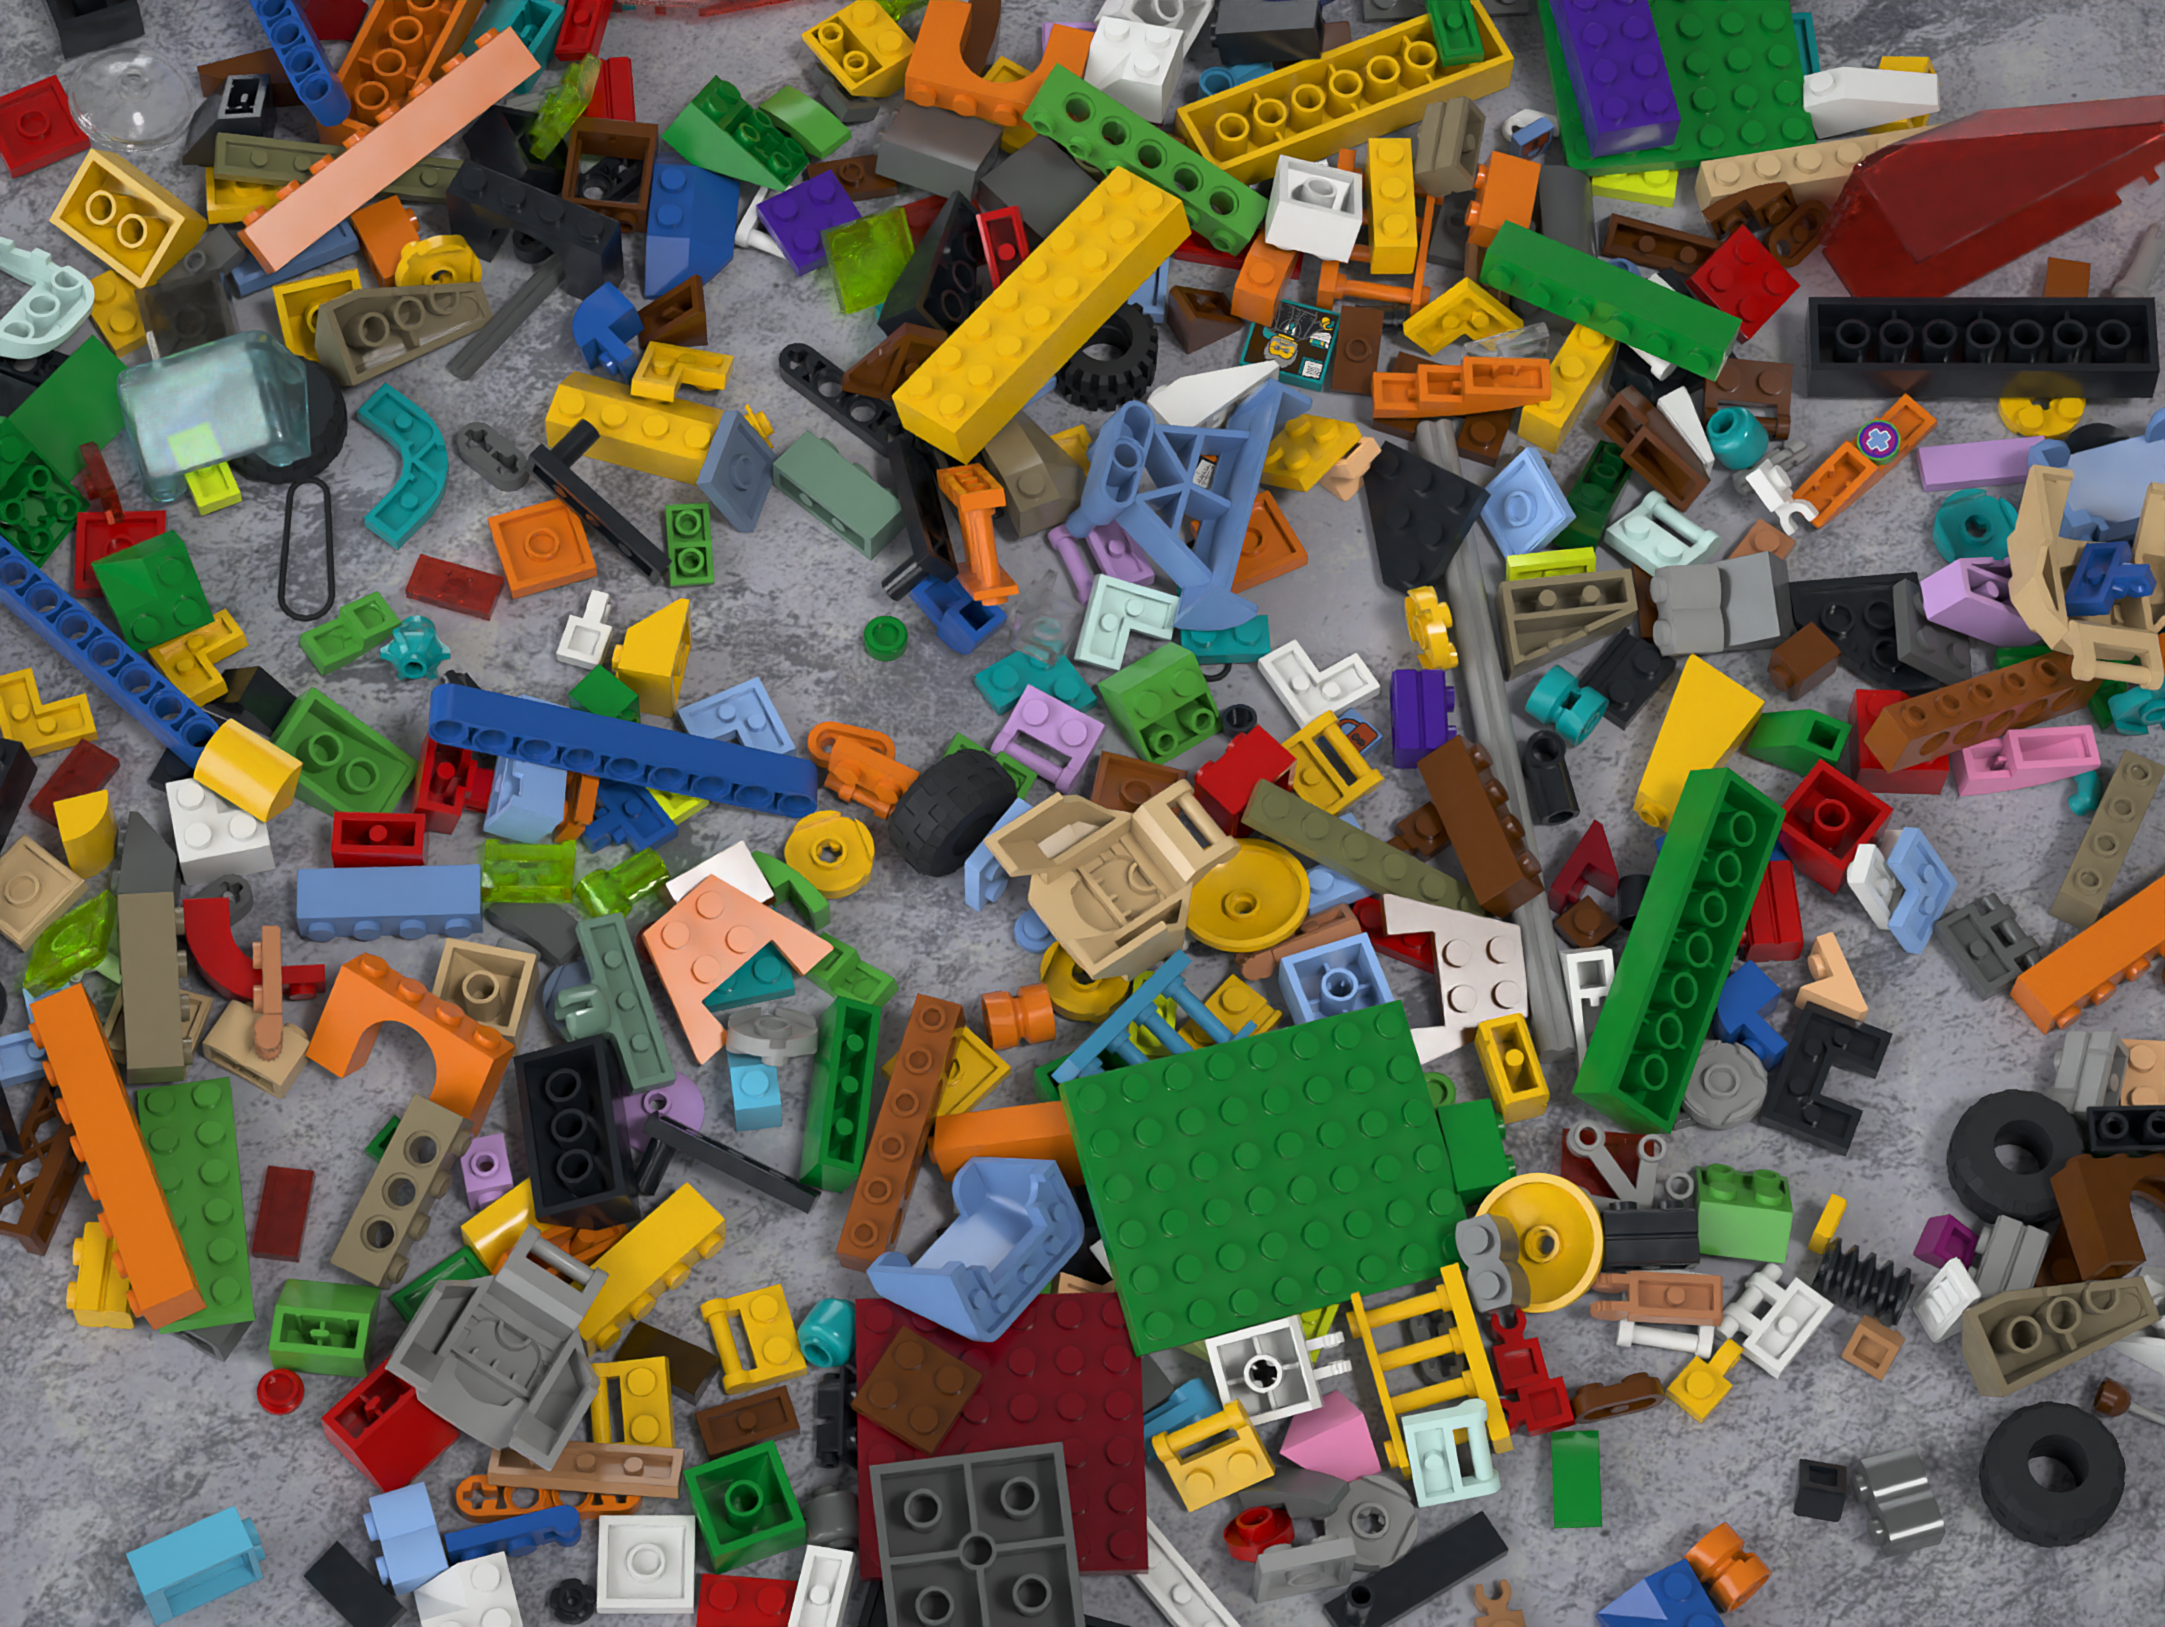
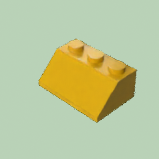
[49,148,209,291]

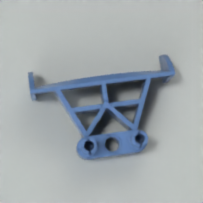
[1066,377,1313,631]

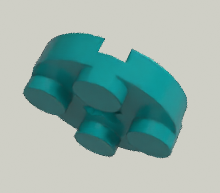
[1932,488,2018,564]
[2108,673,2165,736]

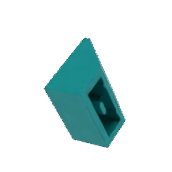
[456,0,565,95]

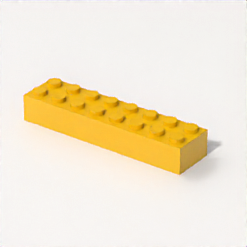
[1174,0,1514,186]
[892,166,1191,465]

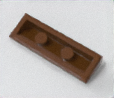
[1601,213,1723,277]

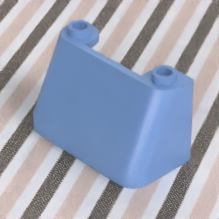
[2027,407,2165,548]
[866,1156,1085,1342]

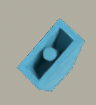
[725,1045,782,1132]

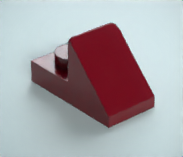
[1547,819,1619,916]

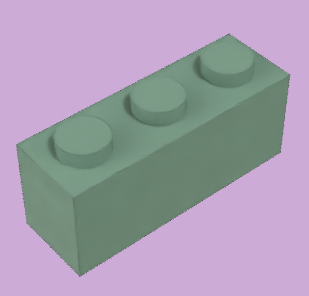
[773,430,906,561]

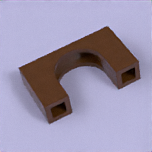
[2050,1153,2165,1281]

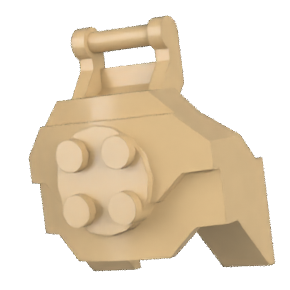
[2007,464,2165,691]
[984,779,1241,982]

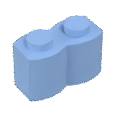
[363,1481,449,1596]

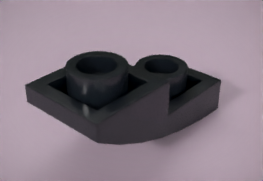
[304,1541,408,1627]

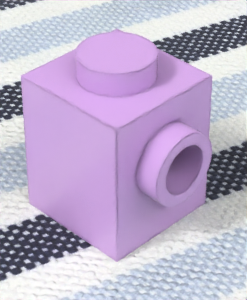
[460,1133,514,1210]

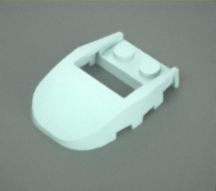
[0,236,95,359]

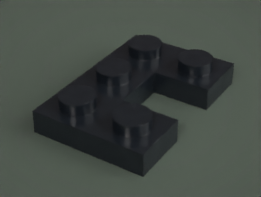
[1760,1001,1893,1157]

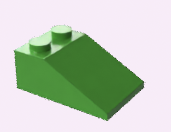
[269,687,418,817]

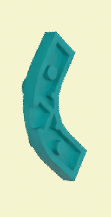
[357,382,449,550]

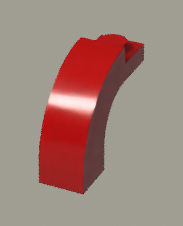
[182,897,326,1004]

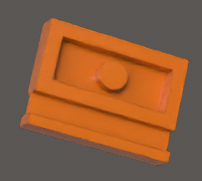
[553,770,600,846]

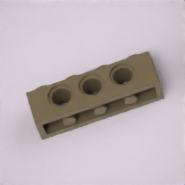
[2048,749,2165,931]
[329,1093,474,1290]

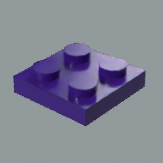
[756,169,873,277]

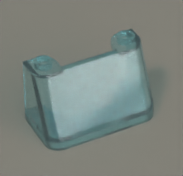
[117,330,311,503]

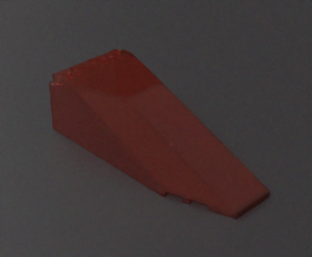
[1817,95,2165,297]

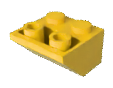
[801,0,915,98]

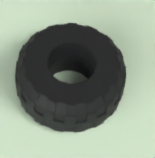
[215,353,348,484]
[888,749,1018,877]
[1946,1089,2089,1228]
[1979,1401,2126,1548]

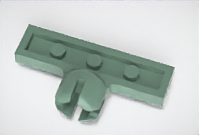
[554,912,677,1095]

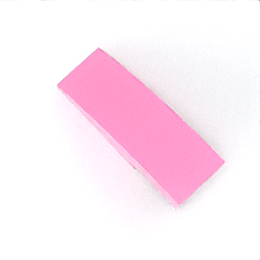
[1950,725,2101,796]

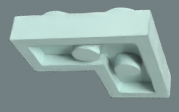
[1074,574,1180,672]

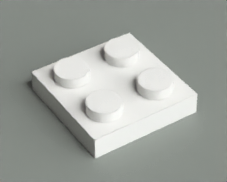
[597,1515,696,1614]

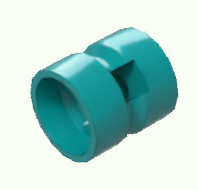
[1525,664,1609,747]

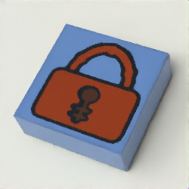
[1508,116,1554,161]
[1319,707,1383,766]

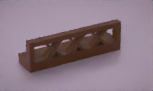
[0,1075,86,1257]

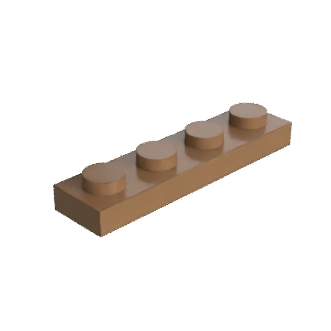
[487,1441,685,1499]

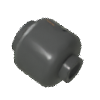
[800,1485,859,1553]

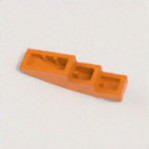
[1371,356,1551,418]
[1791,393,1937,530]

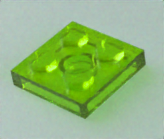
[530,52,602,161]
[820,205,915,315]
[23,889,117,998]

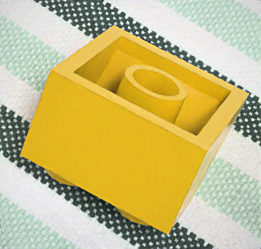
[612,598,693,718]

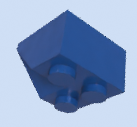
[1595,1558,1725,1627]

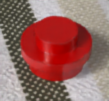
[257,1368,305,1416]

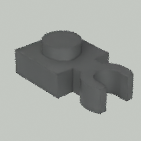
[811,63,880,122]

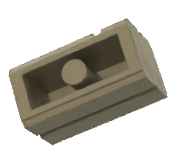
[1412,96,1486,198]

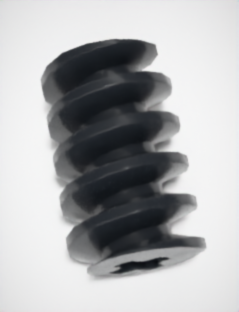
[1811,1237,1916,1326]

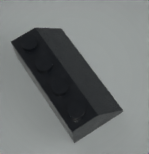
[513,1033,641,1231]

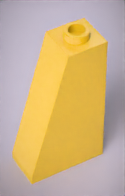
[1633,653,1765,832]

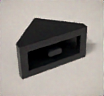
[204,666,296,738]

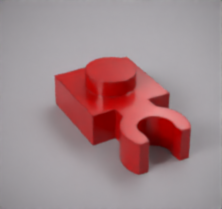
[1489,1309,1550,1396]
[1499,1376,1576,1437]

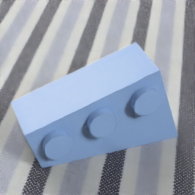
[483,694,571,846]

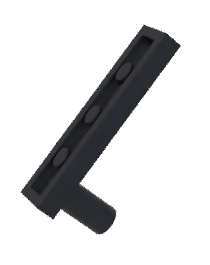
[524,419,672,586]
[881,436,959,601]
[634,1111,822,1214]
[1322,1510,1509,1627]

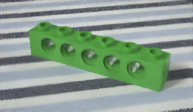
[1022,63,1269,257]

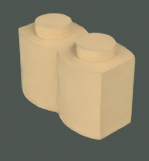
[202,1000,310,1099]

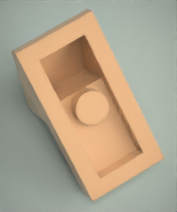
[1317,437,1381,501]
[1794,932,1868,1022]

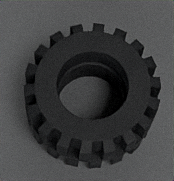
[1054,299,1158,412]

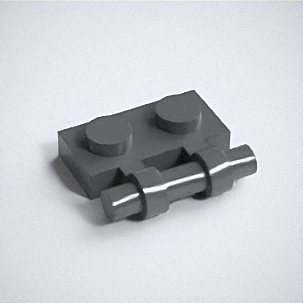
[1933,893,2043,1001]

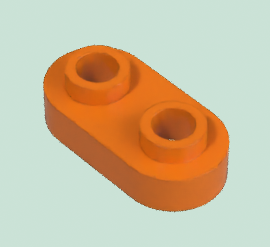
[807,721,895,769]

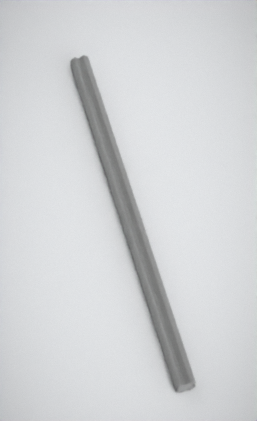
[1416,419,1578,1064]

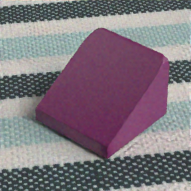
[1913,1214,1979,1270]

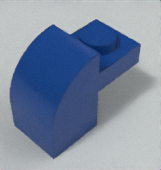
[572,281,644,386]
[909,574,1008,655]
[1711,959,1788,1073]

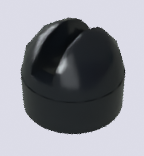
[1222,704,1258,741]

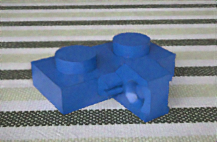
[2064,541,2157,617]
[582,778,678,859]

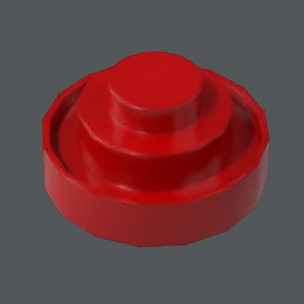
[1223,1506,1295,1564]

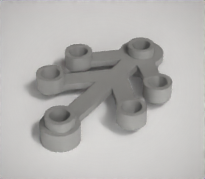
[1566,1119,1694,1270]

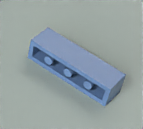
[296,864,483,942]

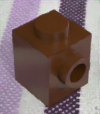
[1767,622,1842,701]

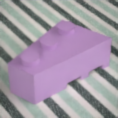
[1920,556,2042,647]

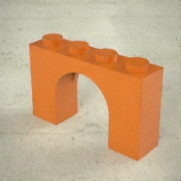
[904,0,1094,130]
[305,952,516,1138]

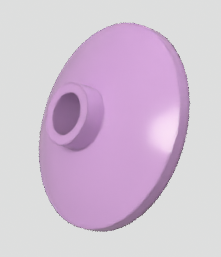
[621,1071,705,1153]

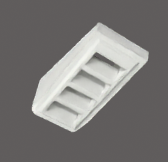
[1656,386,1715,477]
[1912,1257,1981,1343]

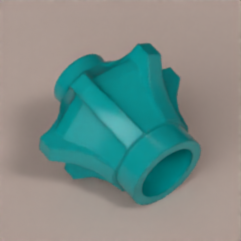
[380,615,451,680]

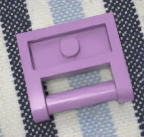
[1048,519,1155,610]
[990,684,1107,795]

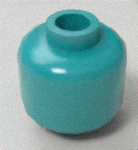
[1705,406,1769,470]
[797,1298,856,1368]

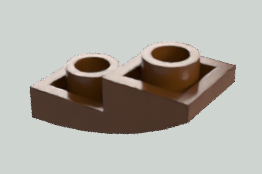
[1702,181,1797,241]

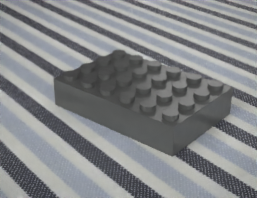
[869,1442,1086,1627]

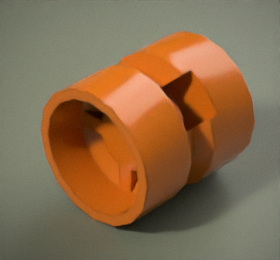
[981,982,1056,1052]
[1682,1522,1773,1614]

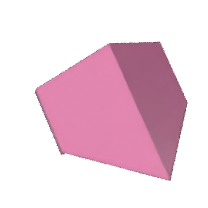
[1279,1390,1381,1483]

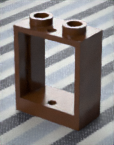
[561,115,659,234]

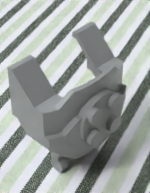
[385,1223,609,1472]

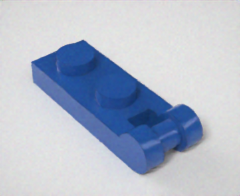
[444,1505,582,1567]

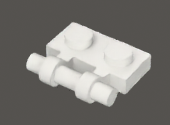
[1714,1262,1834,1379]

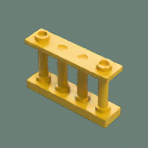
[1346,1263,1514,1481]

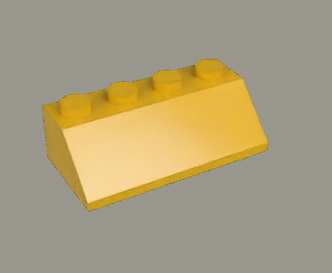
[545,371,725,486]

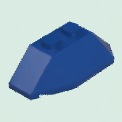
[645,151,740,300]

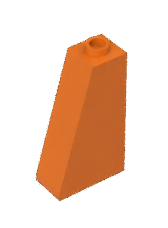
[928,1100,1086,1188]

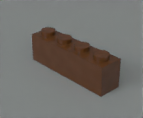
[1416,734,1545,919]

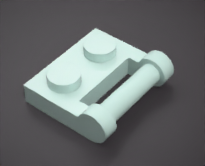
[1604,490,1722,577]
[1401,1399,1501,1508]

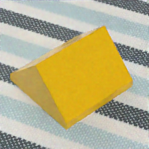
[272,268,362,364]

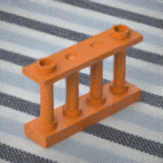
[1316,148,1444,318]
[936,463,1019,606]

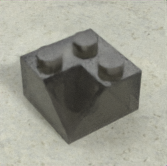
[134,268,246,375]

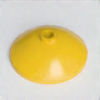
[1186,838,1310,952]
[1475,1173,1605,1313]

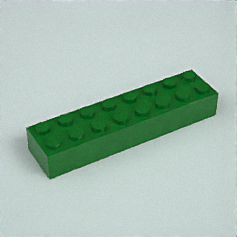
[1571,767,1787,1135]

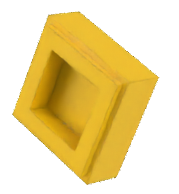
[1807,1193,1847,1256]

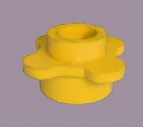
[744,404,775,449]

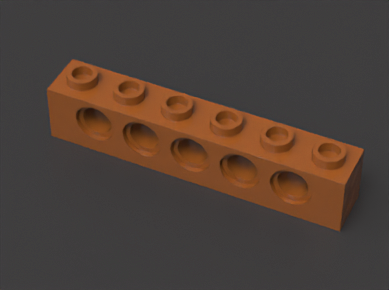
[1864,651,2104,774]
[836,993,966,1273]

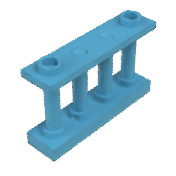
[1051,948,1257,1084]

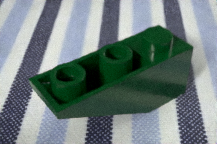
[1552,440,1634,552]

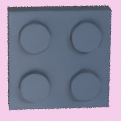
[696,410,778,532]

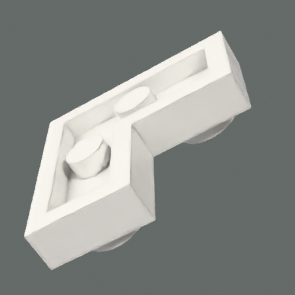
[1258,639,1381,729]
[1847,829,1905,930]

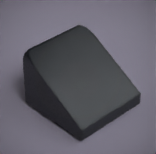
[1794,1459,1847,1522]

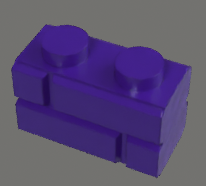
[1389,669,1457,769]

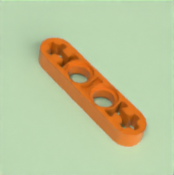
[455,1474,643,1524]

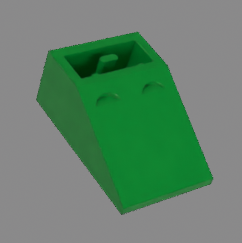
[661,75,811,192]
[0,416,91,569]

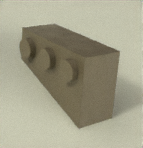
[1494,568,1638,682]

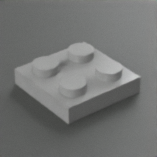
[1252,1534,1356,1603]

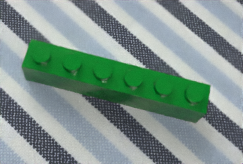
[1479,220,1742,382]

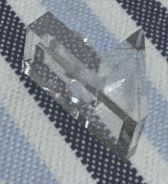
[1460,322,1550,365]

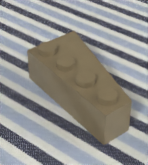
[117,892,193,1084]

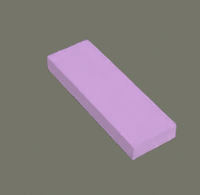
[1916,436,2045,492]

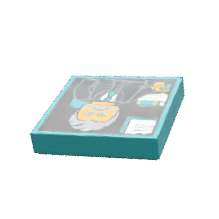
[1239,299,1341,392]

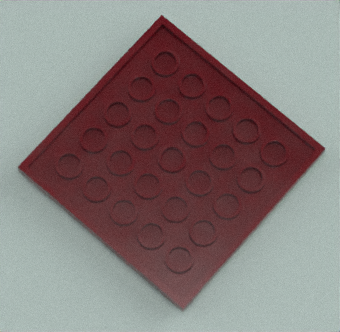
[855,1292,1149,1582]

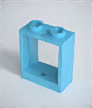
[126,1505,266,1626]

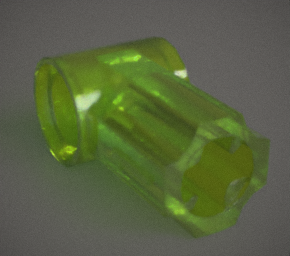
[574,847,671,919]

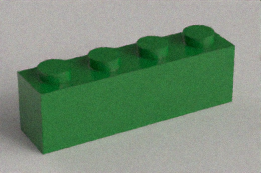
[798,996,882,1193]

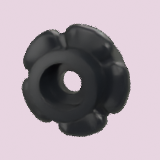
[549,1578,597,1625]

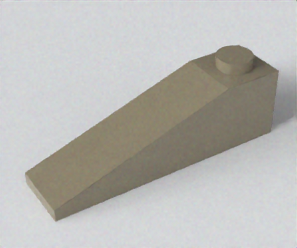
[314,282,493,386]
[980,409,1087,538]
[1962,1276,2161,1397]

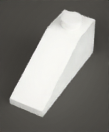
[1803,66,1940,139]
[1147,360,1280,455]
[1558,946,1615,1073]

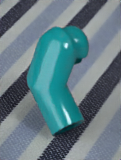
[2067,770,2103,817]

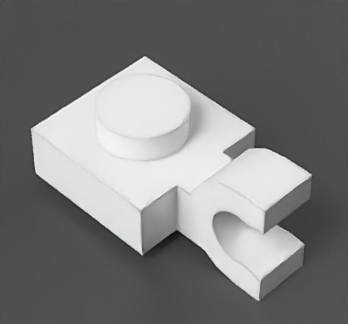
[1745,458,1819,536]
[556,589,614,670]

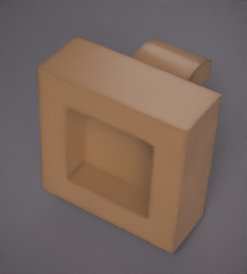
[1841,1314,1906,1381]

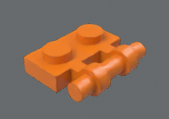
[824,735,920,821]

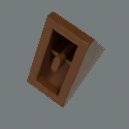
[637,274,708,350]
[1166,285,1245,355]

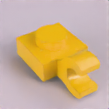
[1665,1338,1744,1424]

